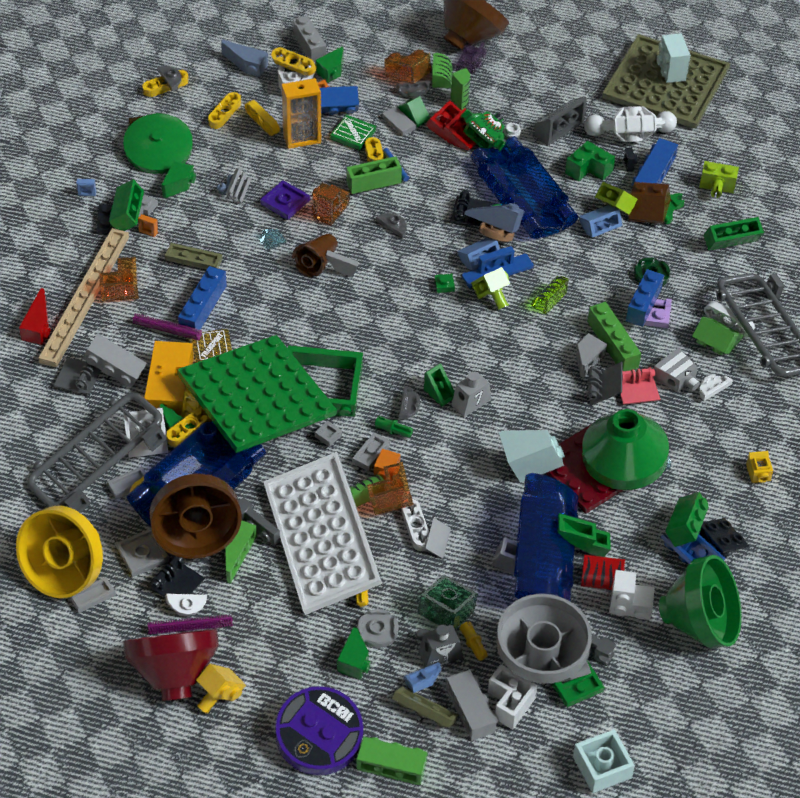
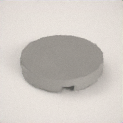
[357,609,399,648]

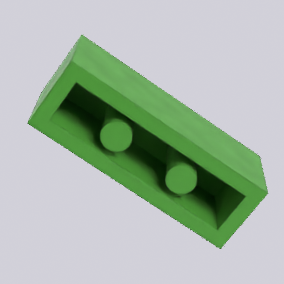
[346,156,402,194]
[357,737,428,785]

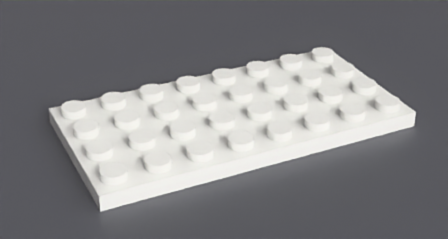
[263,452,382,615]

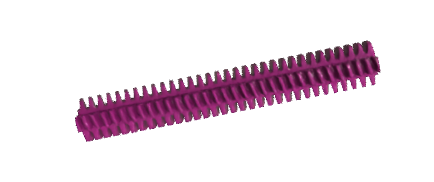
[133,313,202,341]
[148,614,233,634]

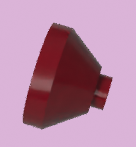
[123,629,219,701]

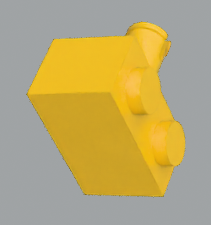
[196,664,246,714]

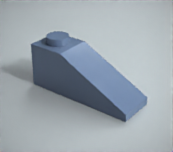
[221,40,268,77]
[465,203,524,233]

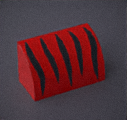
[581,555,625,590]

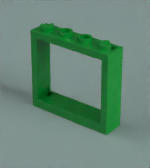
[288,345,363,417]

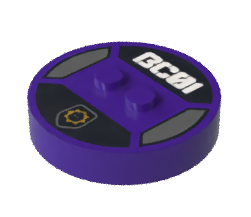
[275,686,363,775]

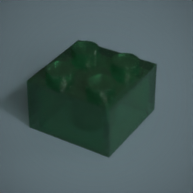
[417,575,478,629]

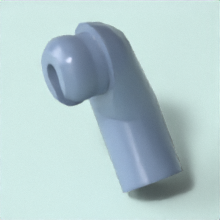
[217,175,235,195]

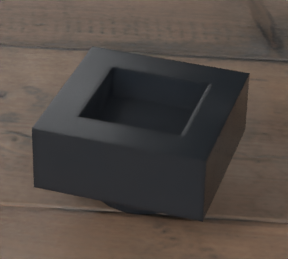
[623,147,637,172]

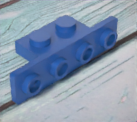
[462,246,534,288]
[661,534,726,564]

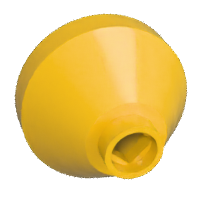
[16,506,103,598]

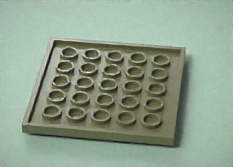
[602,34,730,129]

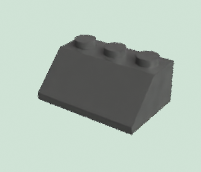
[534,96,587,146]

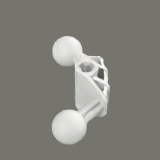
[584,106,677,142]

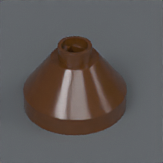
[443,0,509,50]
[150,474,242,559]

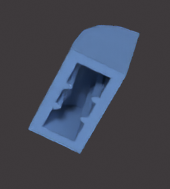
[579,205,622,238]
[457,238,500,270]

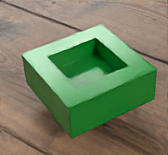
[434,274,455,293]

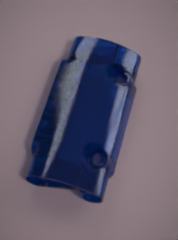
[470,136,578,239]
[126,421,266,527]
[514,473,578,602]

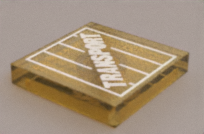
[192,329,232,363]

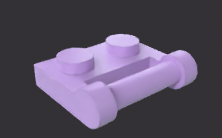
[632,298,672,328]

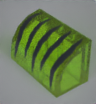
[531,276,569,314]

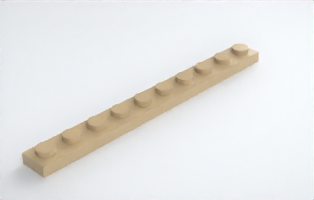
[38,228,129,367]

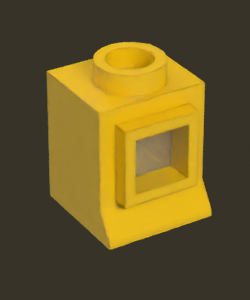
[746,451,773,483]

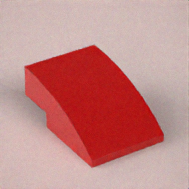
[426,100,476,151]

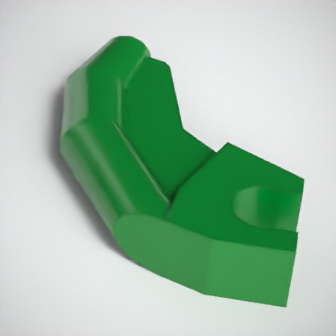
[664,193,685,225]

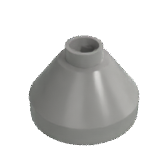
[496,594,592,683]

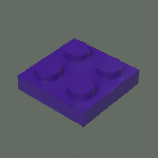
[260,180,310,220]

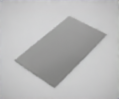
[425,518,451,559]

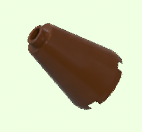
[292,234,338,277]

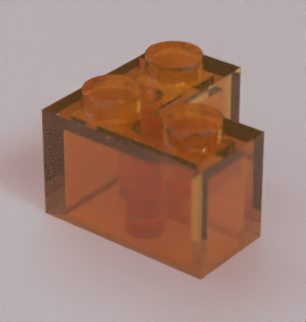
[384,50,431,84]
[312,182,350,226]
[99,257,139,301]
[367,462,414,515]

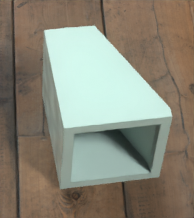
[499,430,565,483]

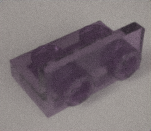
[456,41,487,75]

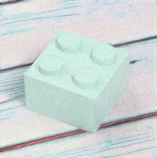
[657,33,691,83]
[573,729,635,793]

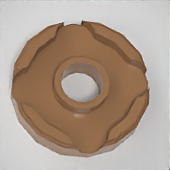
[479,222,515,242]

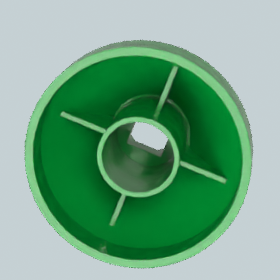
[582,409,669,490]
[659,555,742,649]

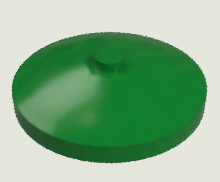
[123,113,193,174]

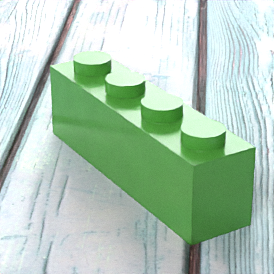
[587,302,641,371]

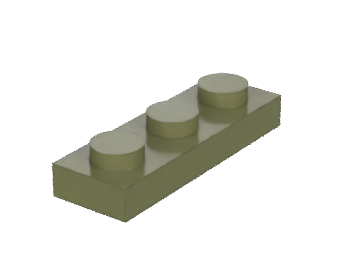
[165,243,223,270]
[392,686,459,728]

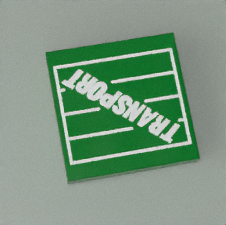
[330,115,376,151]

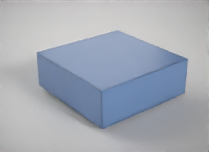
[76,179,96,196]

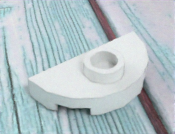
[699,374,733,401]
[165,594,207,616]

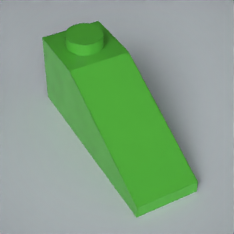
[226,520,257,584]

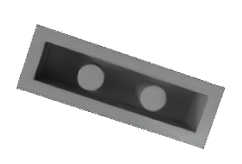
[293,15,326,63]
[82,333,147,388]
[446,670,498,741]

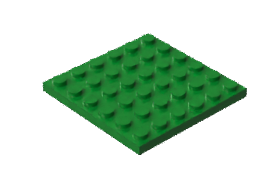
[177,335,337,453]

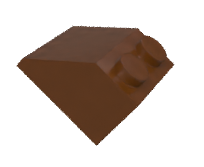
[628,182,671,224]

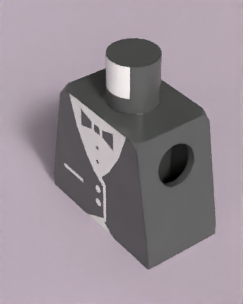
[418,625,463,667]

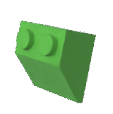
[693,316,743,355]

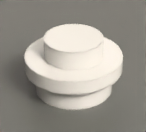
[504,123,521,138]

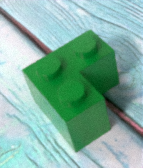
[565,140,615,181]

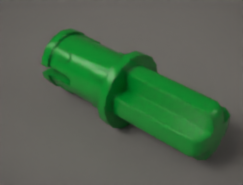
[375,416,413,438]

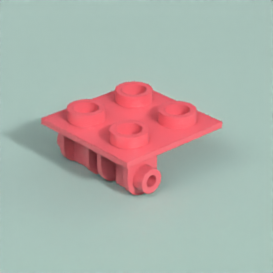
[620,367,660,405]

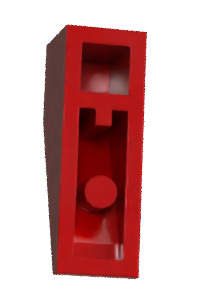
[19,288,50,345]

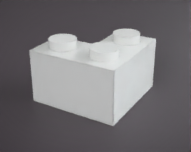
[609,570,655,619]
[488,665,537,730]

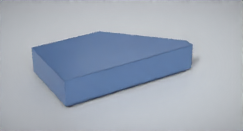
[404,662,441,693]

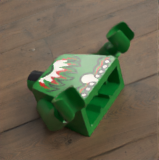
[460,109,505,153]

